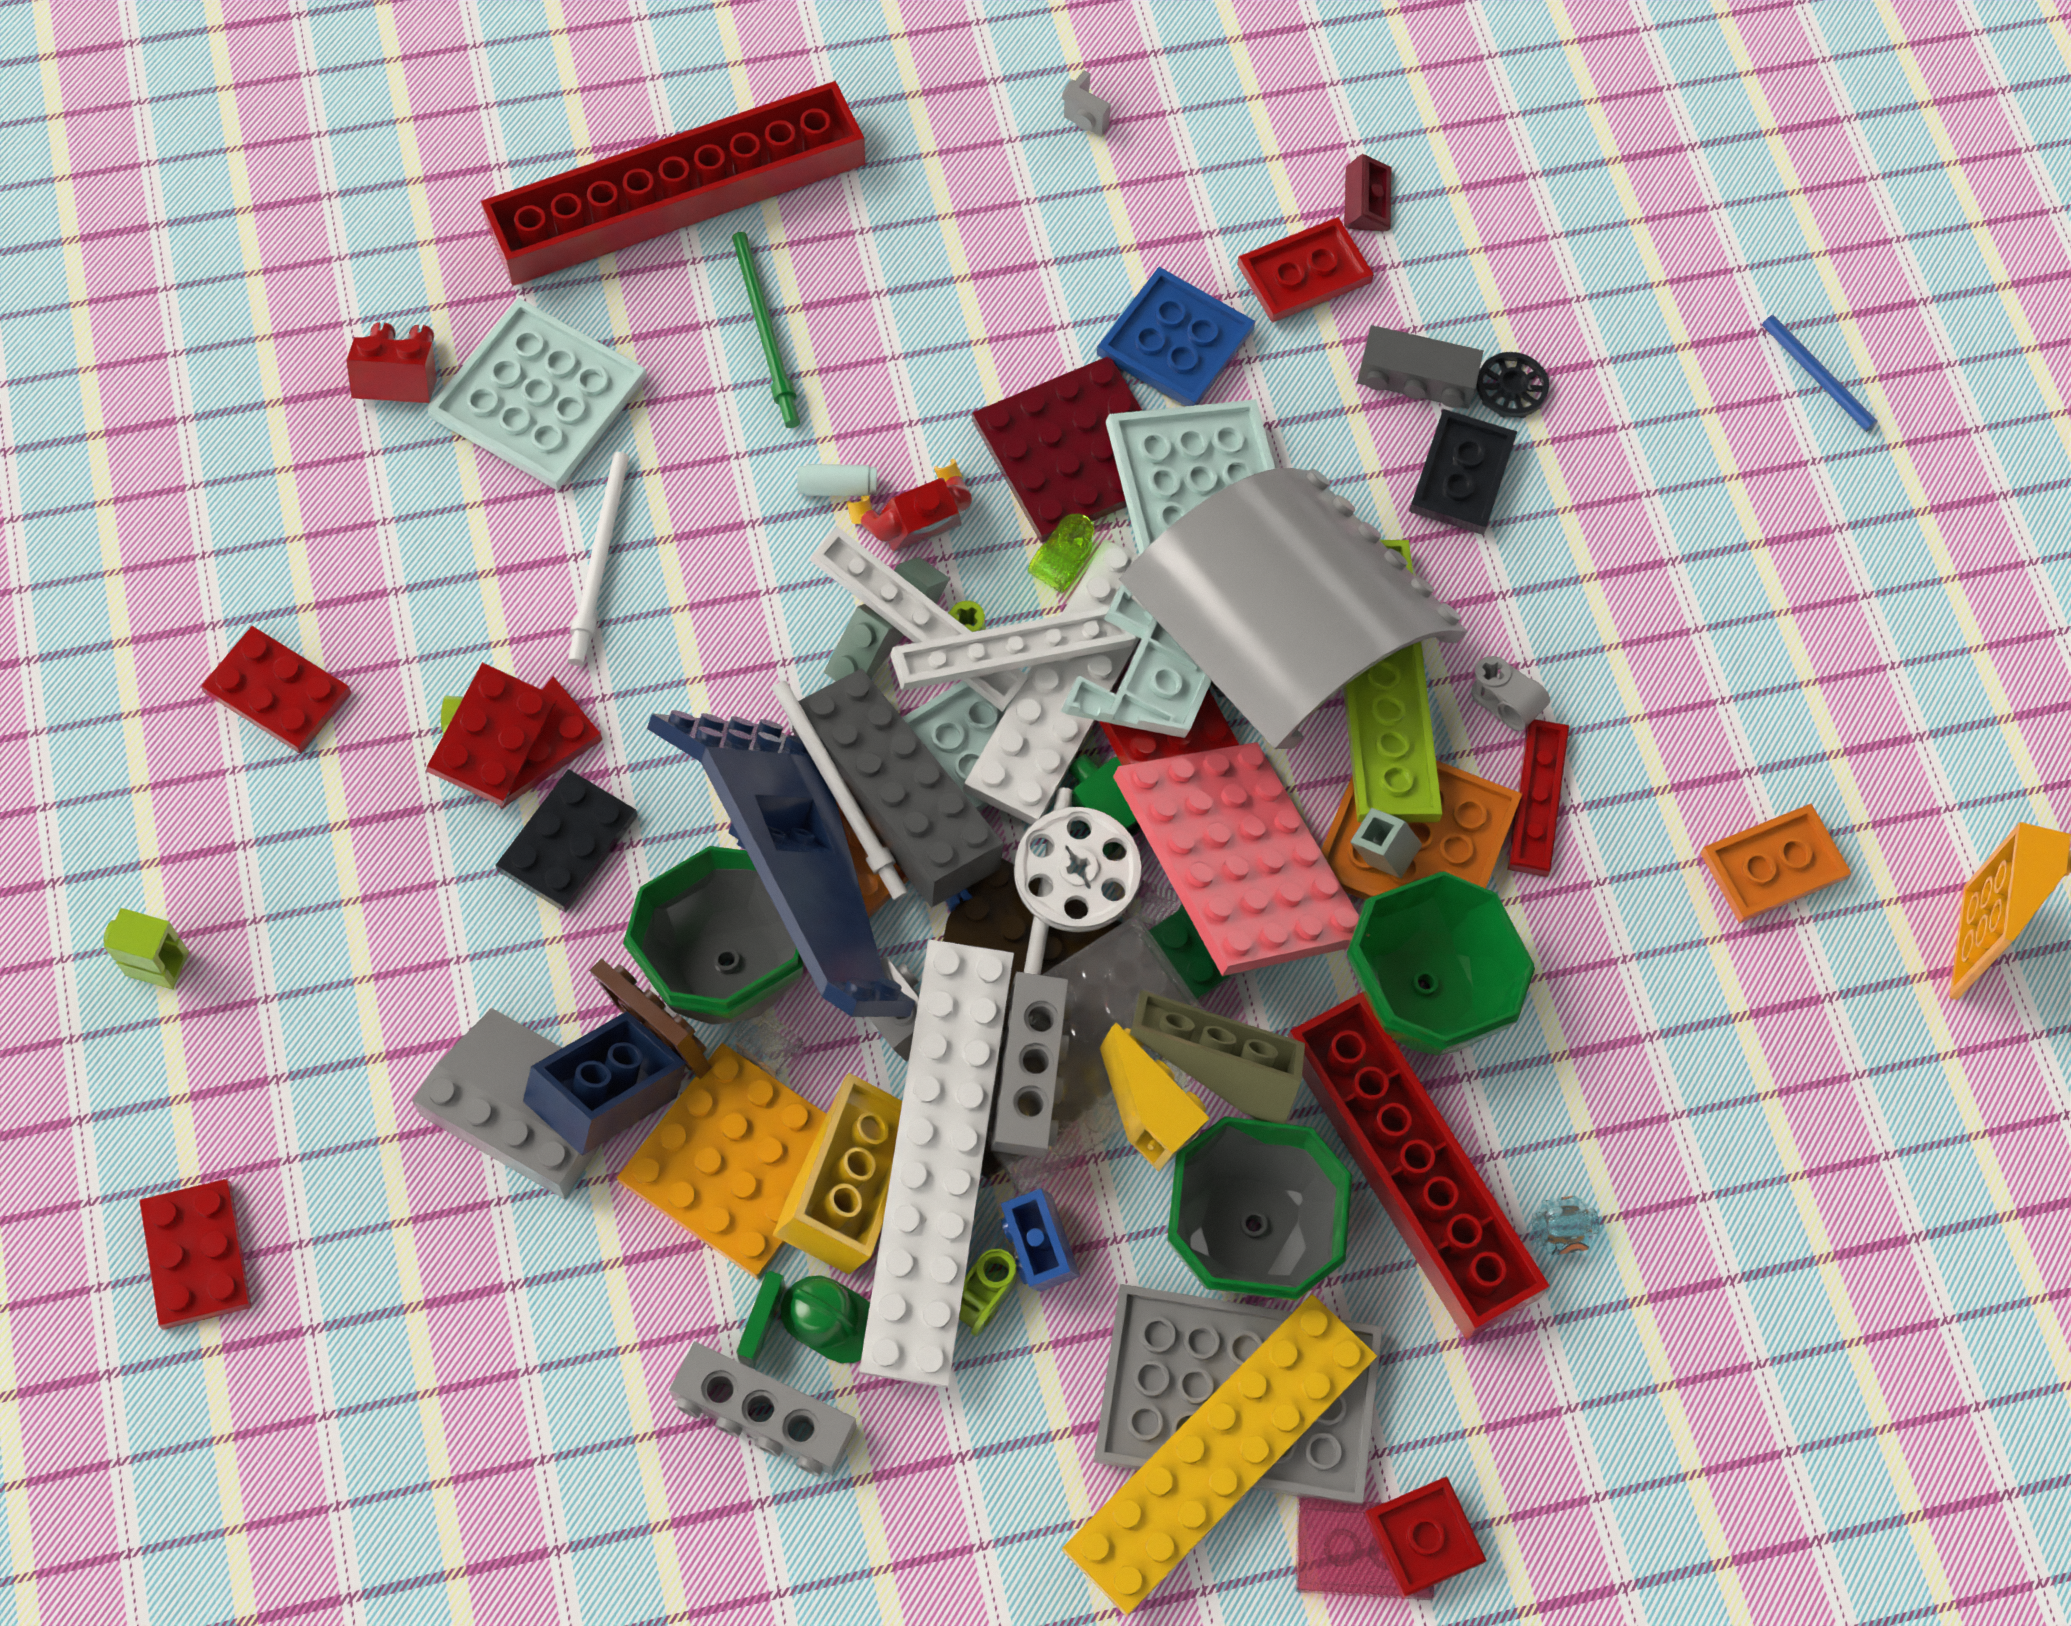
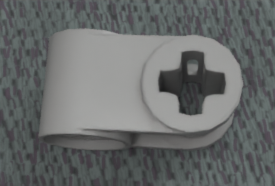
[1471,656,1550,731]

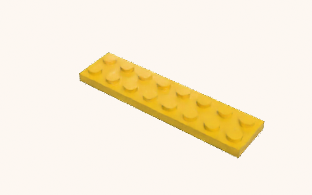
[1062,1294,1377,1617]

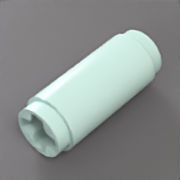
[797,464,877,496]

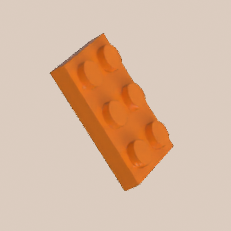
[1700,803,1851,924]

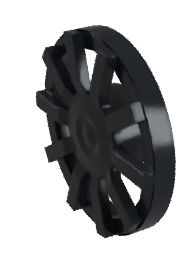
[1476,352,1549,418]

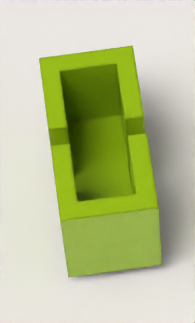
[103,908,189,990]

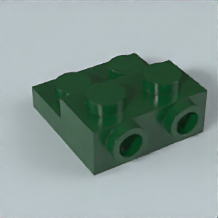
[1142,904,1240,1005]

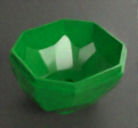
[1347,871,1535,1056]

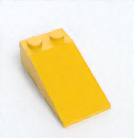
[773,1073,902,1275]

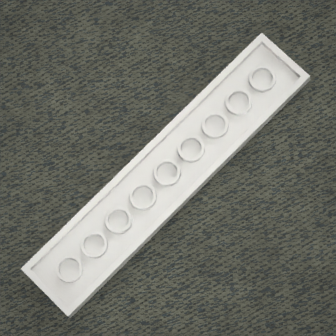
[859,939,1014,1388]

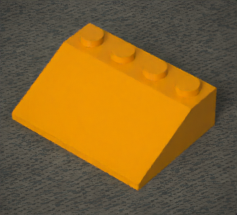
[1949,822,2071,1000]

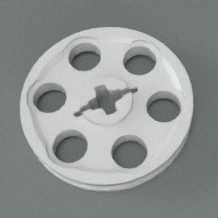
[1014,807,1141,932]

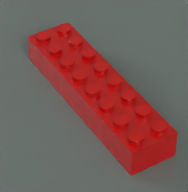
[1288,992,1550,1341]

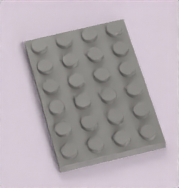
[1093,1284,1383,1507]

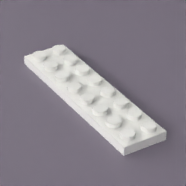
[962,539,1146,825]

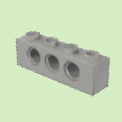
[990,972,1074,1158]
[669,1341,857,1477]

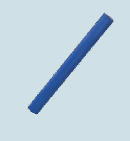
[1762,315,1878,432]

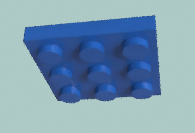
[1097,266,1256,406]

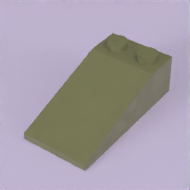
[1130,990,1305,1124]

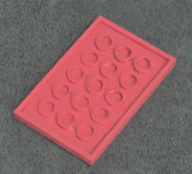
[1113,742,1370,976]

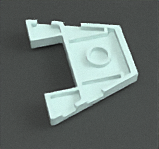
[1061,584,1212,738]

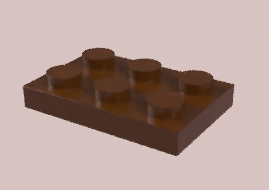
[589,958,712,1079]

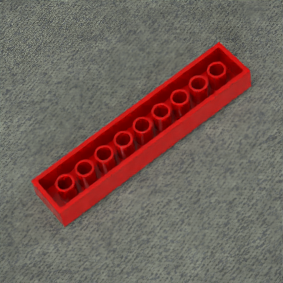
[480,81,865,286]

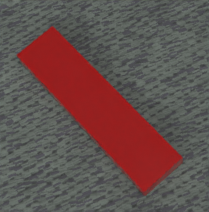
[1507,719,1569,877]

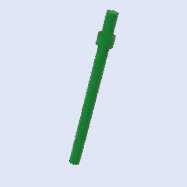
[732,232,800,428]

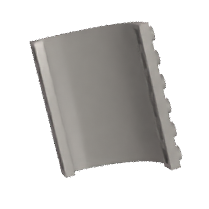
[1119,468,1468,749]

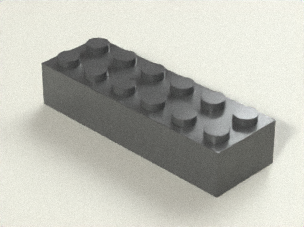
[792,668,1004,908]

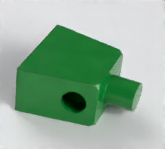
[1068,754,1142,857]

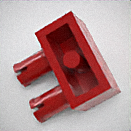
[346,322,437,403]

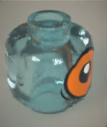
[1531,1196,1600,1256]

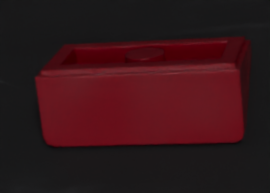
[1344,153,1392,231]

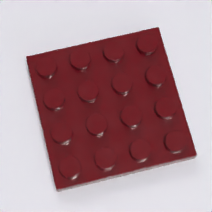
[972,357,1142,543]

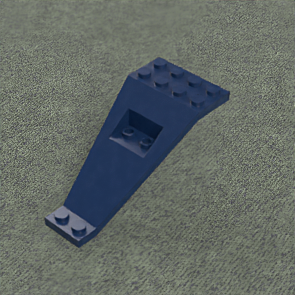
[647,710,915,1017]

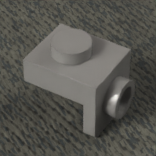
[1062,70,1111,137]

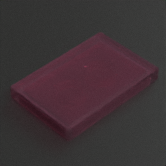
[1296,1498,1434,1601]

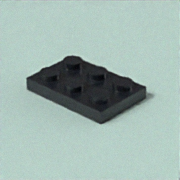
[1409,409,1517,535]
[495,769,638,913]

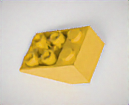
[1100,1022,1210,1172]

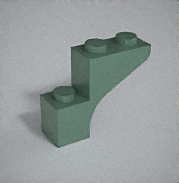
[824,557,950,681]

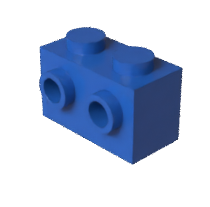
[1001,1188,1081,1292]

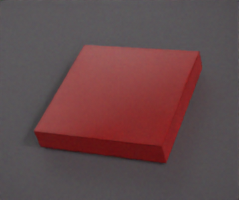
[1364,1476,1487,1599]

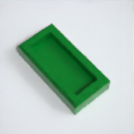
[736,1271,786,1369]

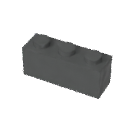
[1357,325,1484,409]

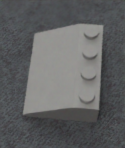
[412,1008,601,1200]

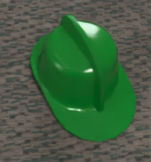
[781,1275,870,1363]

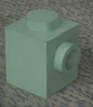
[1350,808,1422,879]

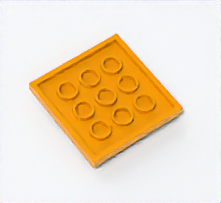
[616,1043,827,1280]

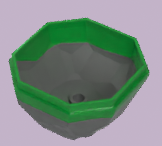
[623,846,805,1025]
[1167,1116,1353,1301]

